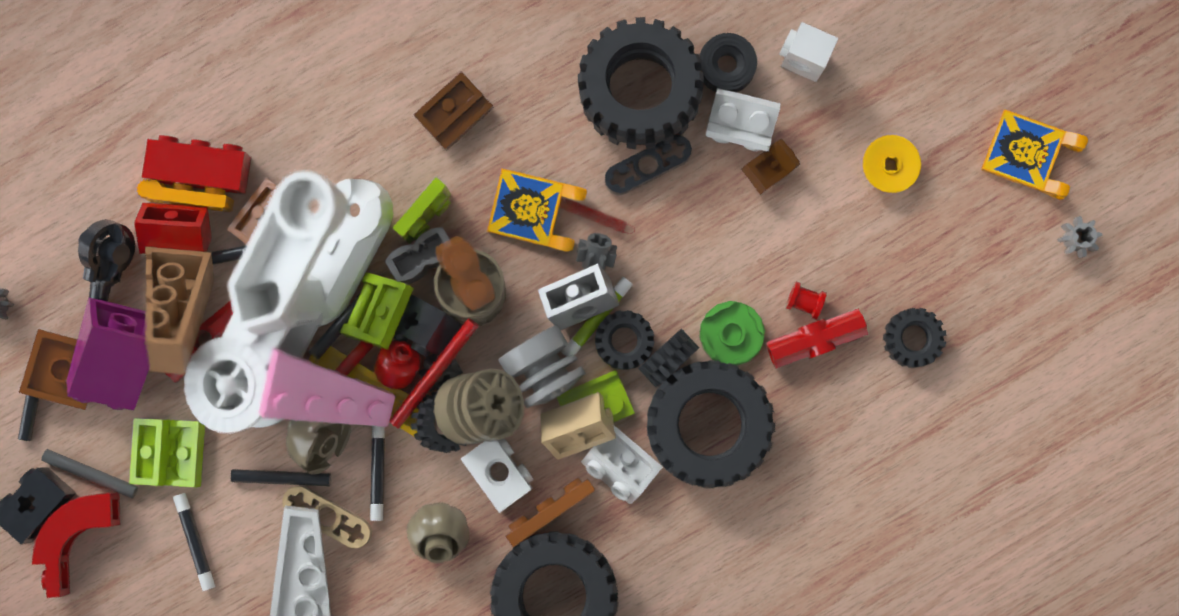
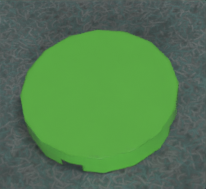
[699,301,765,366]

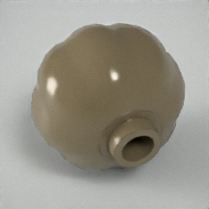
[407,502,470,563]

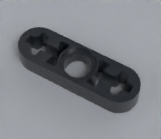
[605,135,692,195]

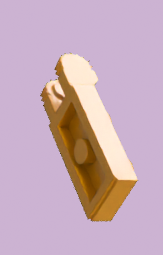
[136,179,234,213]

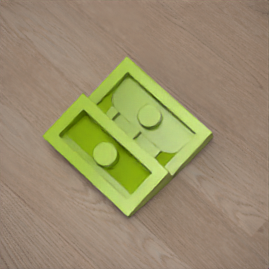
[129,418,205,487]

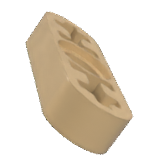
[282,486,372,548]

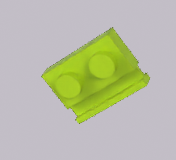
[557,370,635,423]

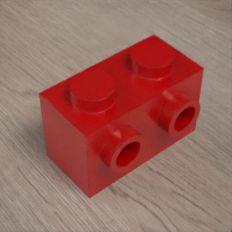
[134,202,212,254]

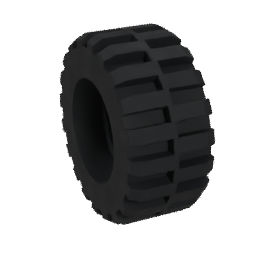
[578,17,704,150]
[646,360,776,488]
[490,531,618,616]

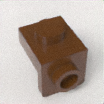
[741,139,800,195]

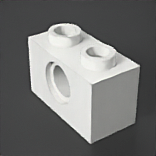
[779,22,838,82]
[461,438,534,513]

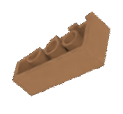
[145,247,214,374]

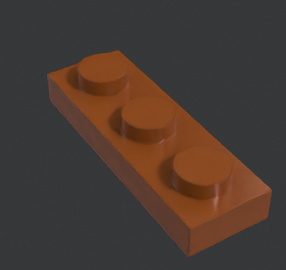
[505,477,595,547]

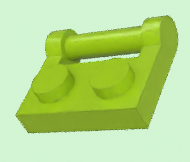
[340,272,414,350]

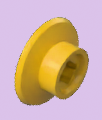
[863,135,921,193]

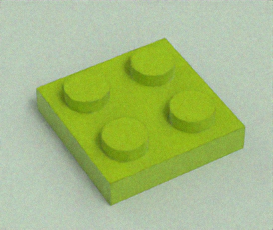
[393,177,451,244]

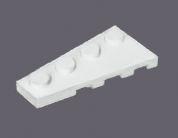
[270,506,331,616]

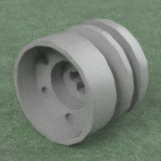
[498,325,586,409]

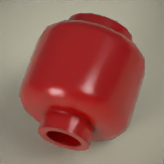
[374,340,421,389]

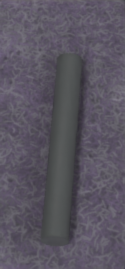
[41,449,138,499]

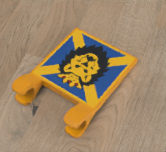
[981,109,1088,200]
[487,168,587,252]

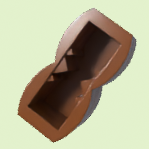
[436,236,495,311]

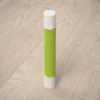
[561,277,633,357]

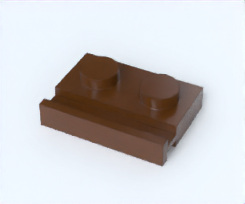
[413,71,494,151]

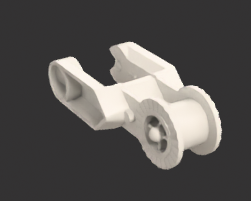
[184,171,393,433]

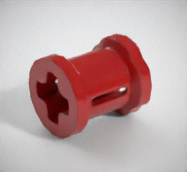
[786,281,827,320]

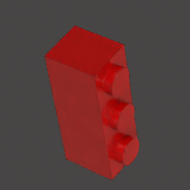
[141,135,252,195]

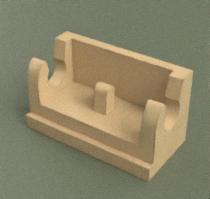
[540,392,616,460]

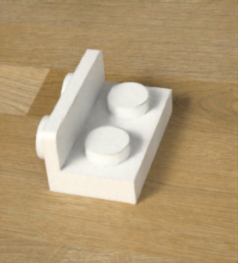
[706,88,781,151]
[581,426,663,504]

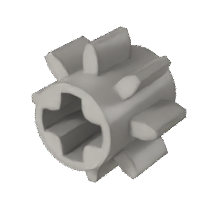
[1057,216,1103,258]

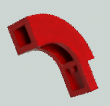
[32,492,121,598]

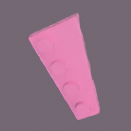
[259,348,395,427]

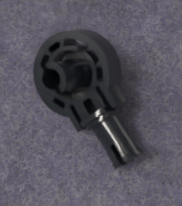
[78,219,135,302]

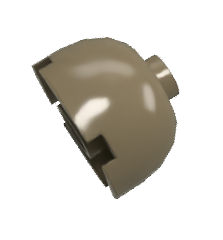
[286,420,351,474]

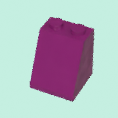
[67,297,150,411]

